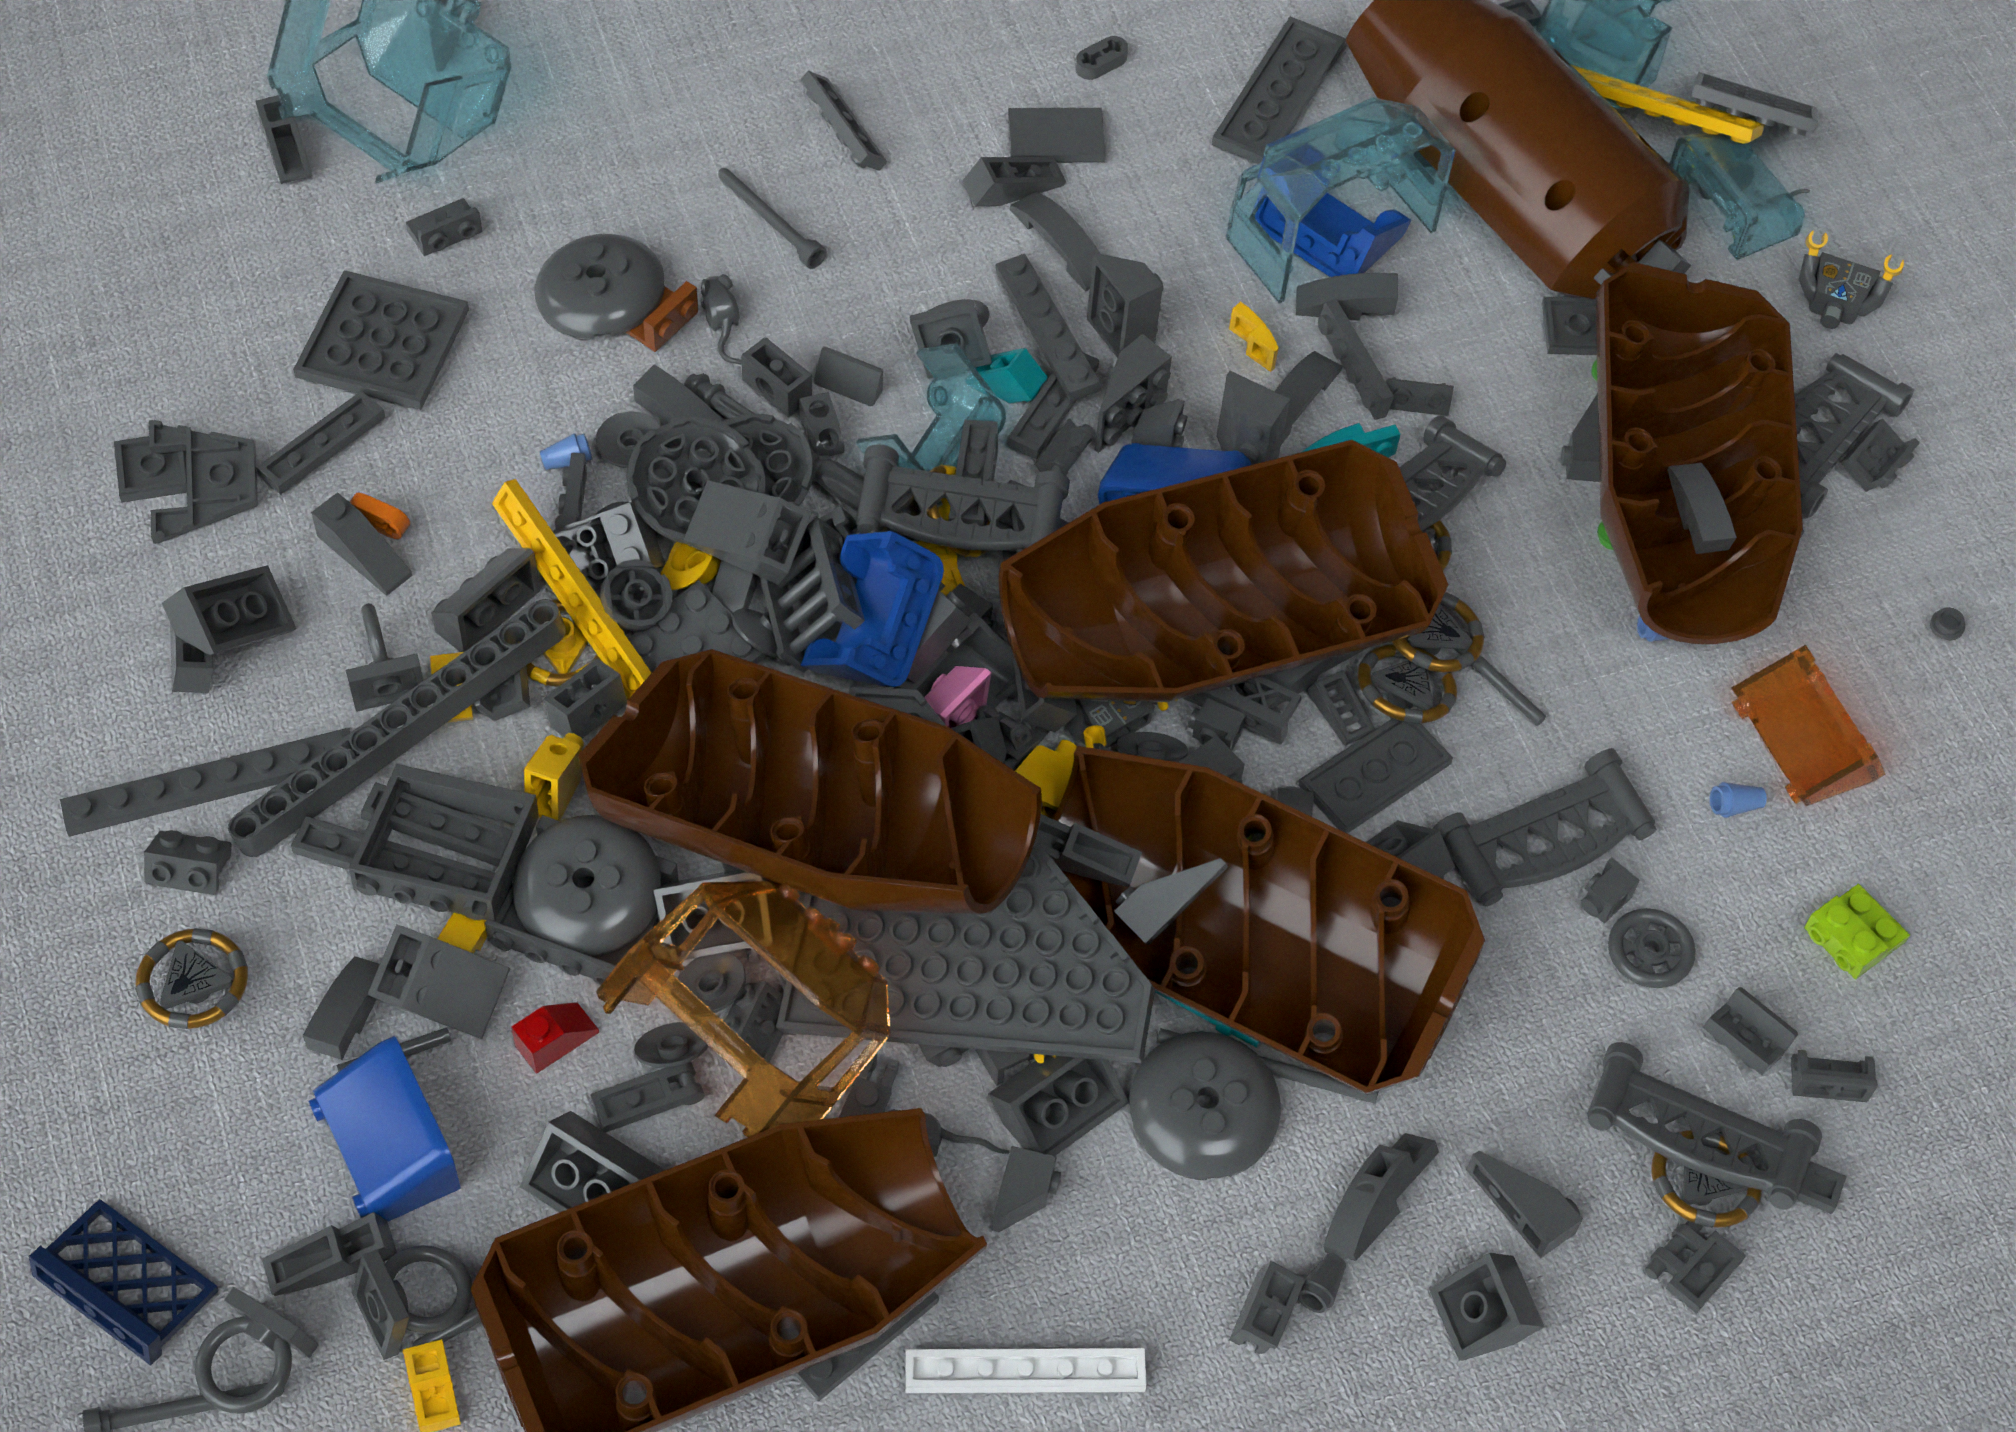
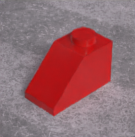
[511,1002,599,1074]

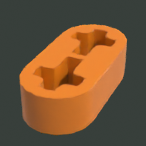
[349,493,410,539]

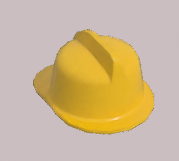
[661,542,721,590]

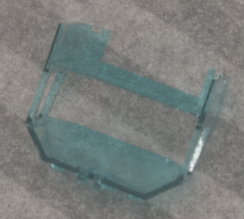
[267,0,512,184]
[1226,97,1456,303]

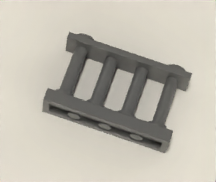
[760,517,865,673]

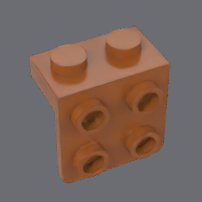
[626,281,698,352]

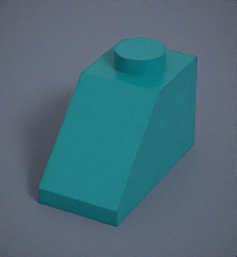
[966,348,1048,403]

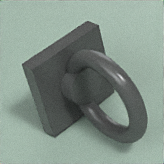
[910,299,992,379]
[346,603,423,712]
[352,1245,472,1360]
[195,1287,319,1414]

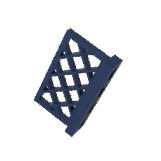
[29,1199,218,1366]

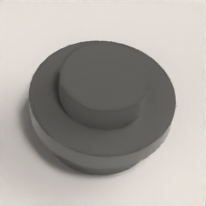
[1930,607,1965,641]

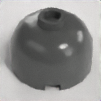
[600,559,672,633]

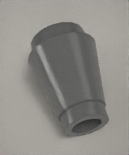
[1298,1254,1346,1313]

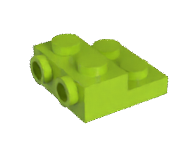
[1804,883,1910,980]

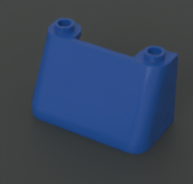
[1254,154,1411,277]
[1097,443,1252,504]
[800,531,944,687]
[308,1036,461,1222]

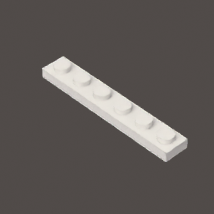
[905,1348,1146,1393]

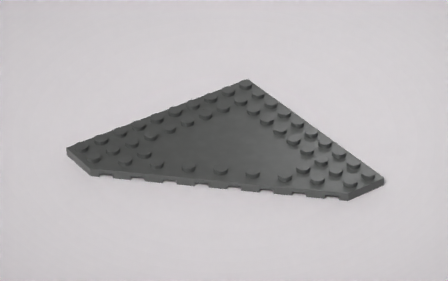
[776,687,1155,1063]

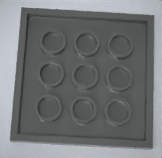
[1691,72,1818,136]
[293,270,469,410]

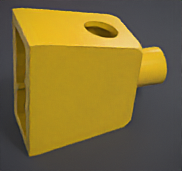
[524,733,584,821]
[1015,740,1077,819]

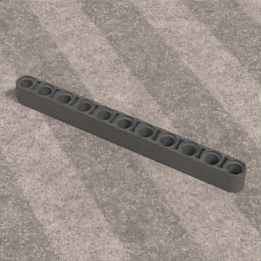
[228,599,566,857]

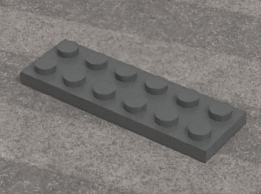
[1212,16,1346,168]

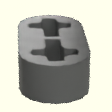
[1075,36,1128,80]

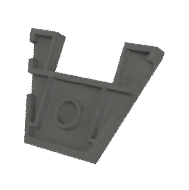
[149,420,258,544]

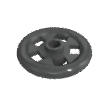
[1608,908,1696,988]

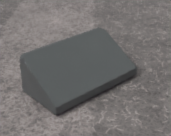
[814,346,883,406]

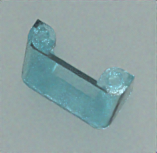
[1535,0,1673,109]
[1669,133,1805,260]

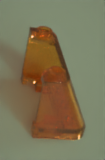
[1731,645,1886,807]

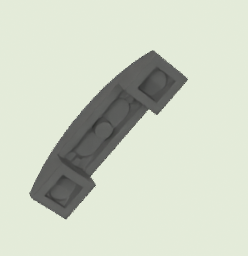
[1010,192,1100,292]
[1275,351,1343,445]

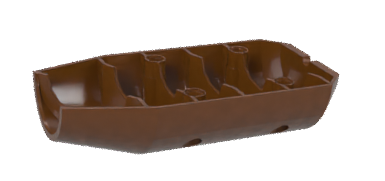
[1345,0,1690,299]
[1596,262,1803,644]
[999,440,1449,702]
[578,649,1042,914]
[1053,746,1485,1095]
[471,1108,987,1432]

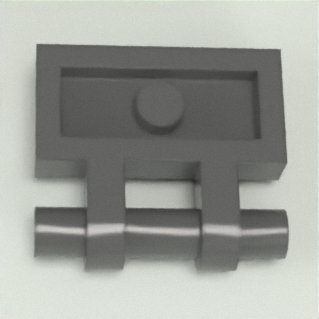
[1645,1221,1746,1314]

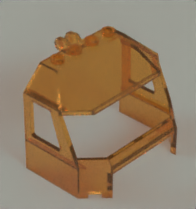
[596,881,890,1137]

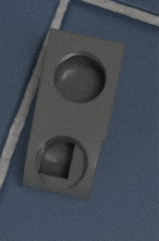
[799,392,845,456]

